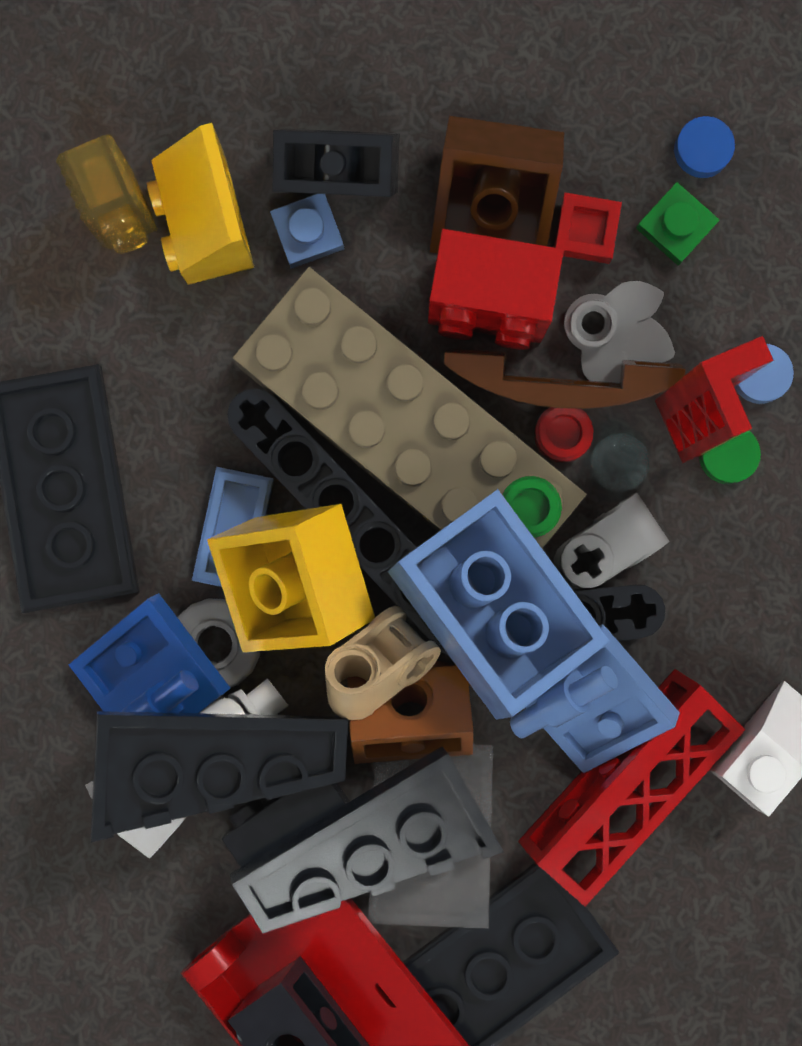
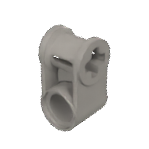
[553,492,670,590]

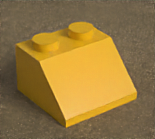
[147,123,254,285]

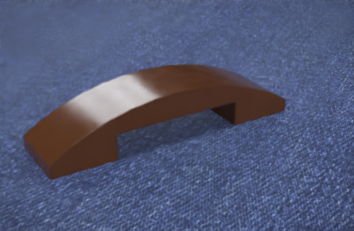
[444,348,686,409]

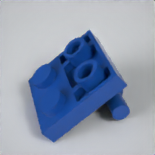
[68,593,231,713]

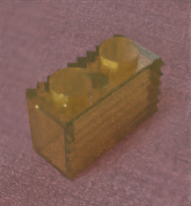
[56,135,158,254]

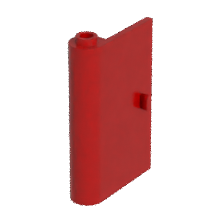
[180,898,469,1046]

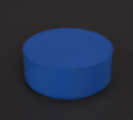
[674,116,735,178]

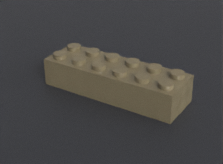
[233,267,587,549]

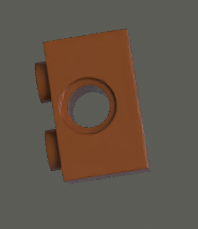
[347,661,473,764]

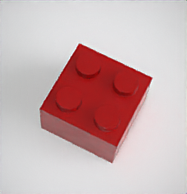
[428,229,564,350]

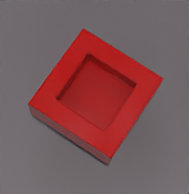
[554,192,622,264]

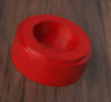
[534,407,594,463]

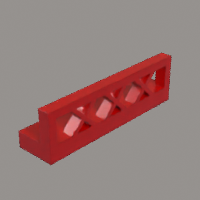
[655,336,774,463]
[518,669,746,907]

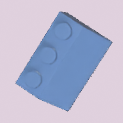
[387,489,610,720]

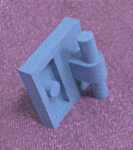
[510,624,680,773]

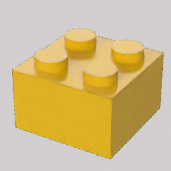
[207,504,375,653]

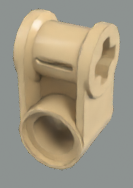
[325,606,441,720]

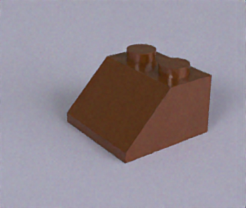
[430,115,564,253]

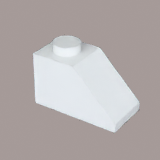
[710,681,802,817]

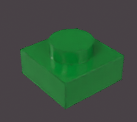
[636,182,720,266]

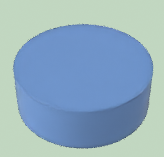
[734,344,794,404]

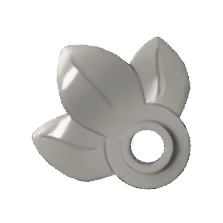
[564,281,675,383]

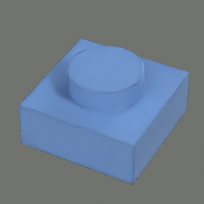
[270,194,344,268]

